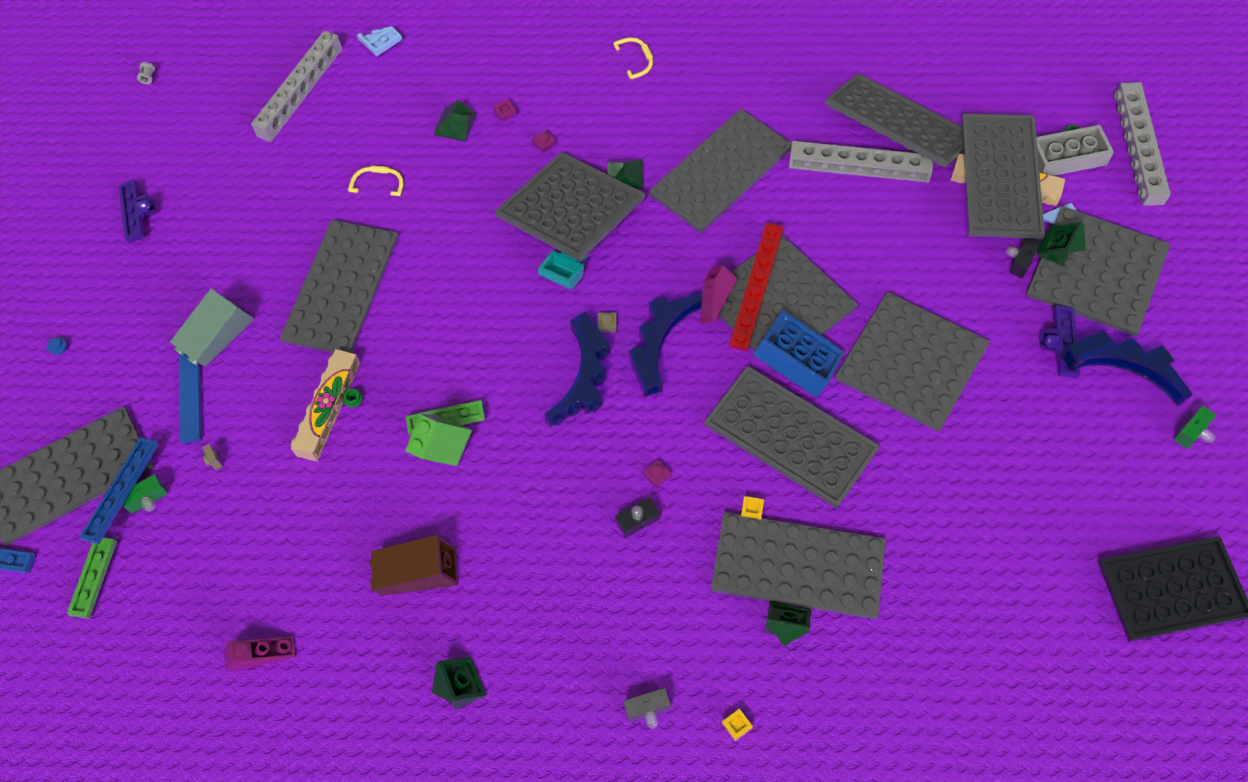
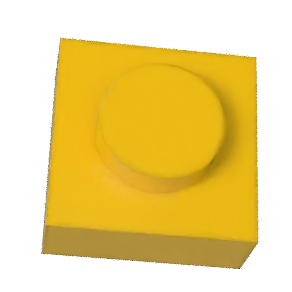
[741,496,764,519]
[722,709,753,741]

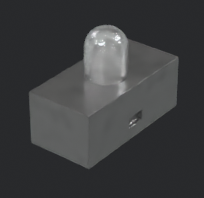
[623,688,670,729]

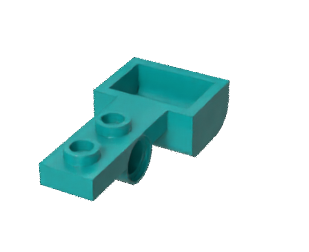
[538,250,588,290]

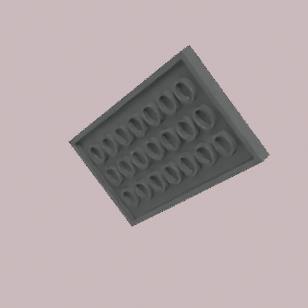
[825,73,963,168]
[649,109,792,233]
[961,114,1045,239]
[280,220,399,353]
[704,366,880,509]
[0,406,154,546]
[711,512,886,620]

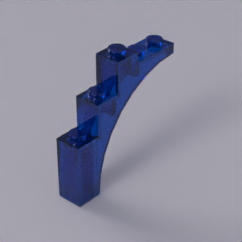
[628,292,702,397]
[544,312,610,428]
[1060,330,1193,406]

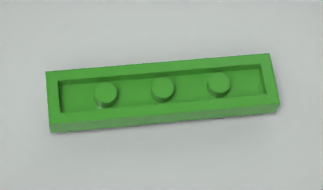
[406,400,485,436]
[67,538,117,619]

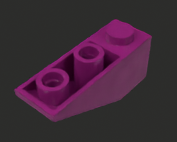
[700,265,737,325]
[224,636,295,671]

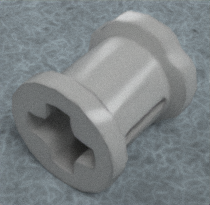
[137,62,155,84]

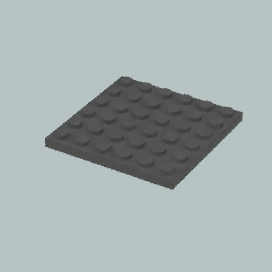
[495,152,645,261]
[1026,206,1170,337]
[700,235,858,372]
[835,292,990,432]

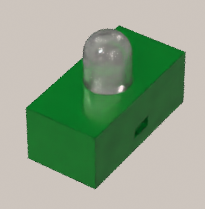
[1174,406,1217,450]
[123,474,168,514]

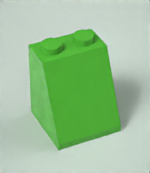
[405,414,472,466]

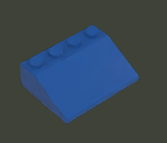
[753,310,845,398]

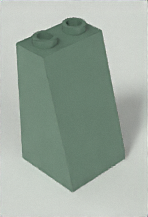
[170,289,254,367]

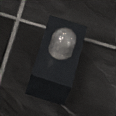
[1006,238,1041,279]
[615,497,660,538]

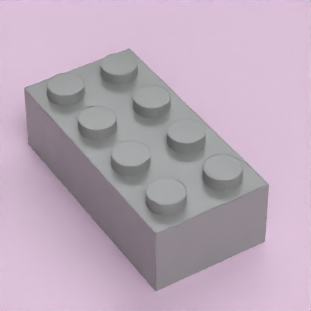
[1036,125,1114,176]

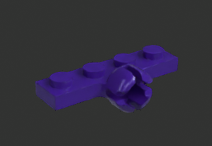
[119,179,156,243]
[1039,305,1080,378]

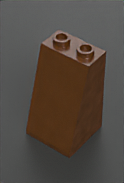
[370,535,458,596]

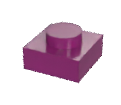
[493,99,516,122]
[532,130,556,153]
[643,460,671,488]

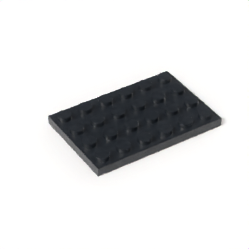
[1098,536,1248,642]

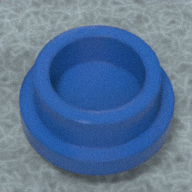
[47,337,67,355]

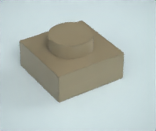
[598,313,617,332]
[202,444,223,470]

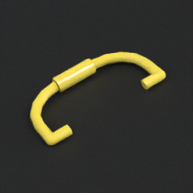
[613,37,653,79]
[348,166,403,196]

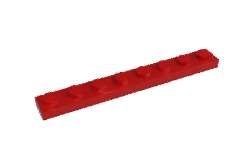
[729,223,783,352]

